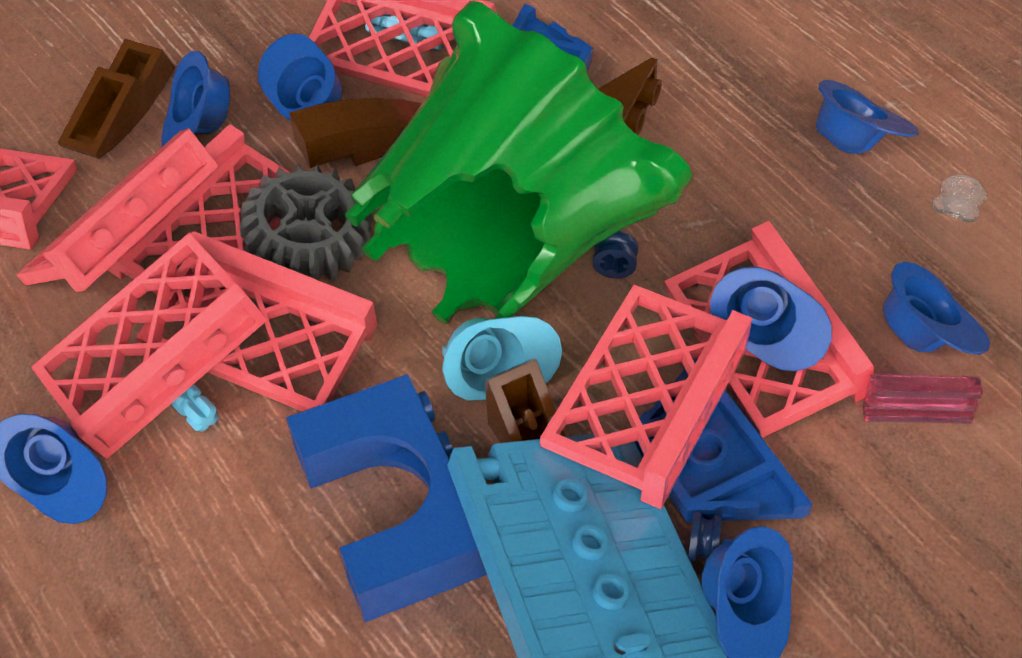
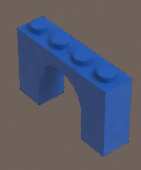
[286,374,487,622]

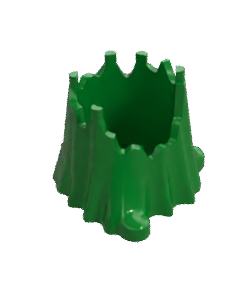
[345,1,692,324]

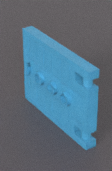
[447,431,727,658]

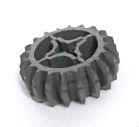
[240,163,372,282]

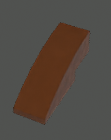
[57,39,175,159]
[289,98,421,168]

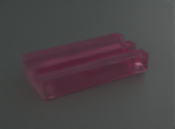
[862,374,983,424]

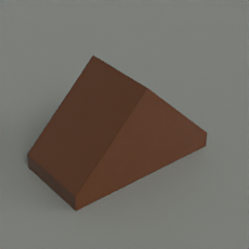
[485,358,565,443]

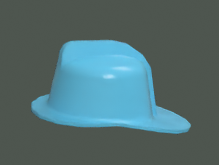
[442,316,562,401]

